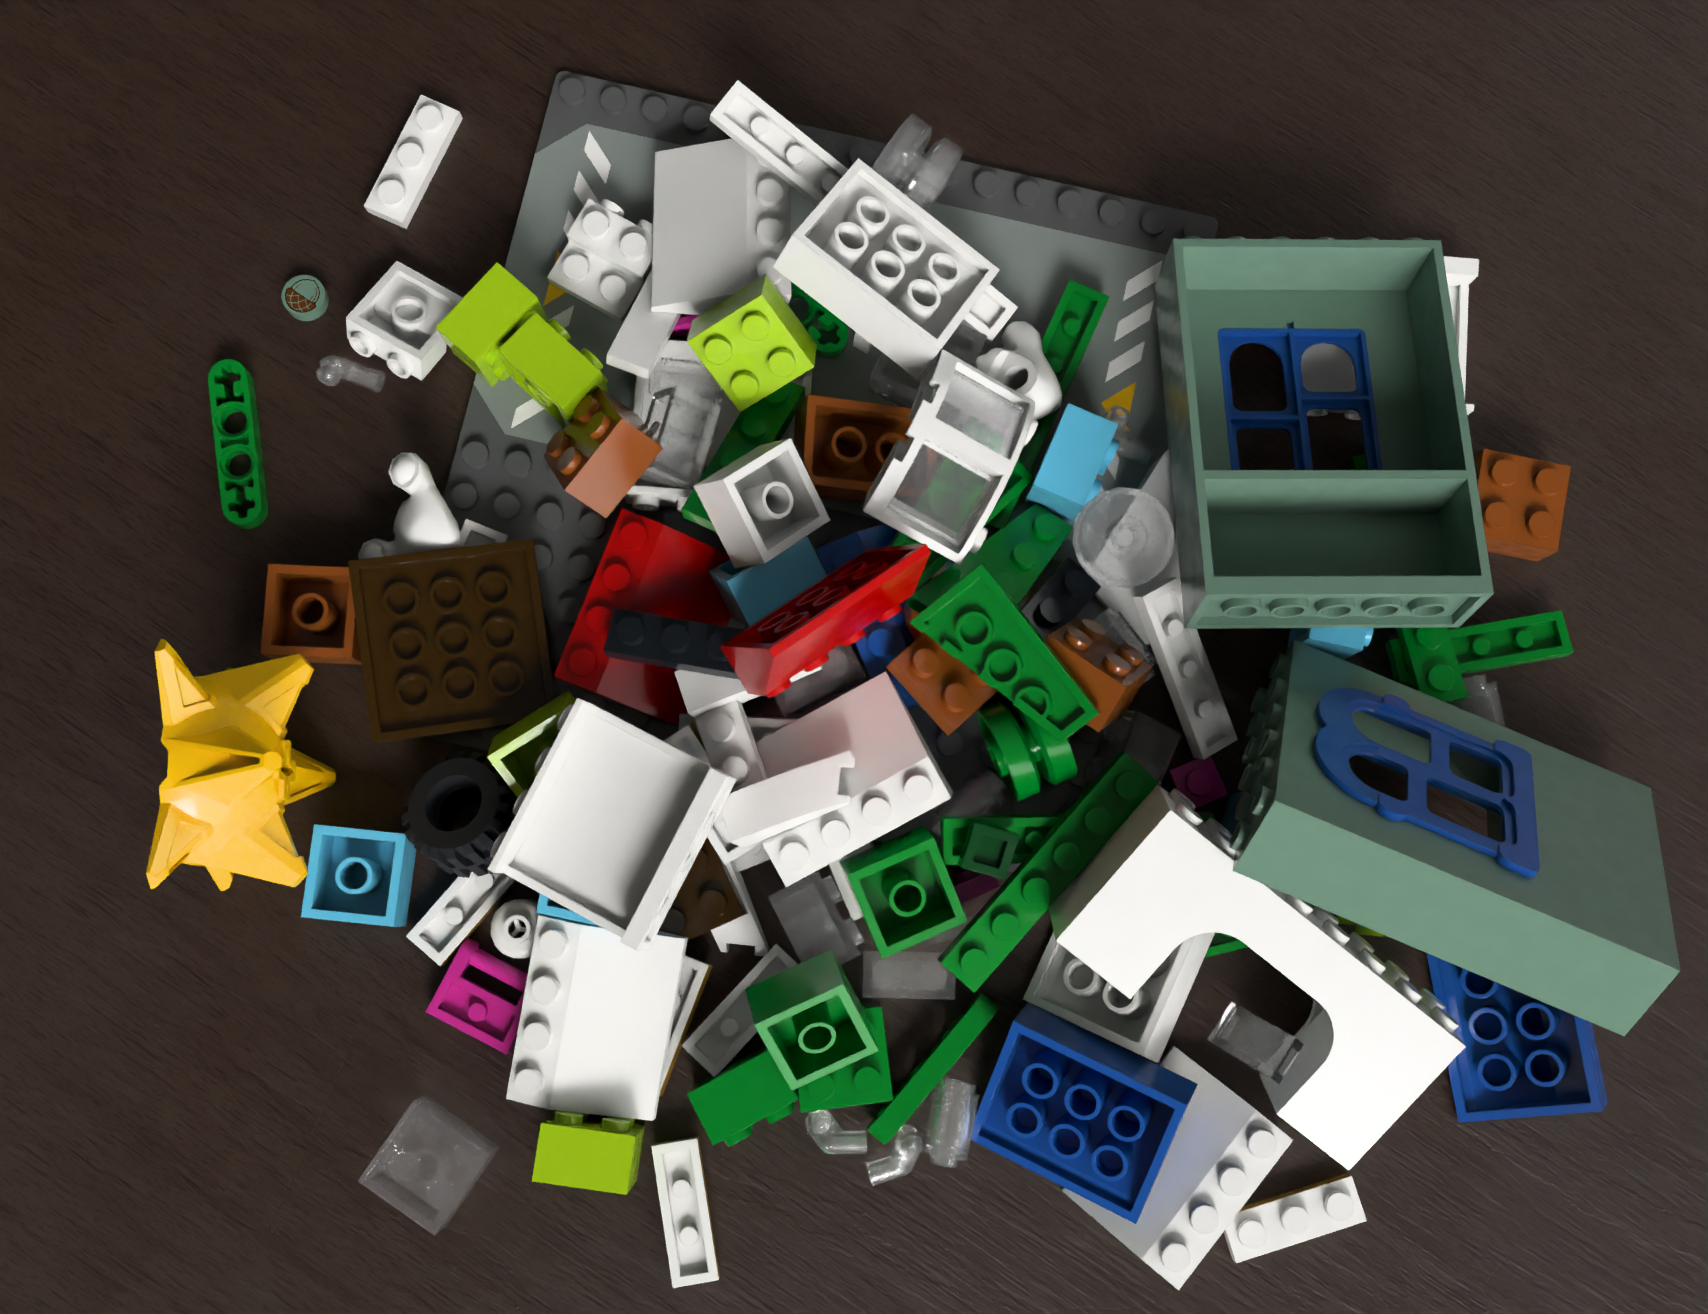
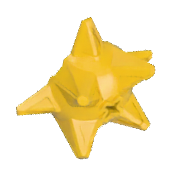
[146,639,336,891]

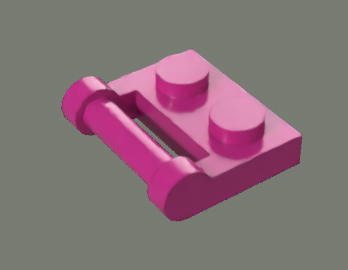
[426,937,528,1054]

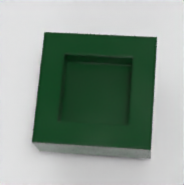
[958,819,1019,880]

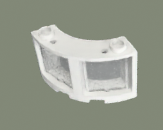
[863,349,1038,565]

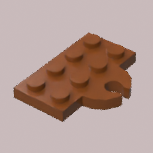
[886,568,1037,736]

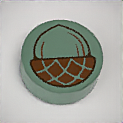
[281,275,329,321]

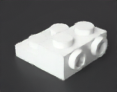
[547,199,653,324]
[346,261,463,381]

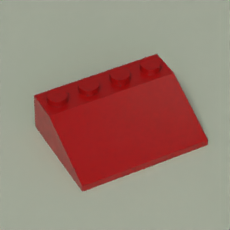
[554,509,731,728]
[720,544,931,698]

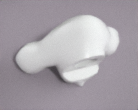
[957,321,1063,429]
[358,452,460,559]

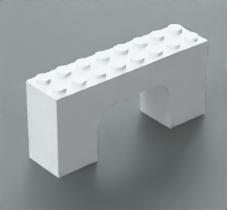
[1049,784,1466,1170]

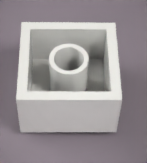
[694,438,830,568]

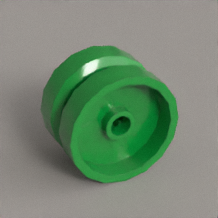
[976,701,1077,802]

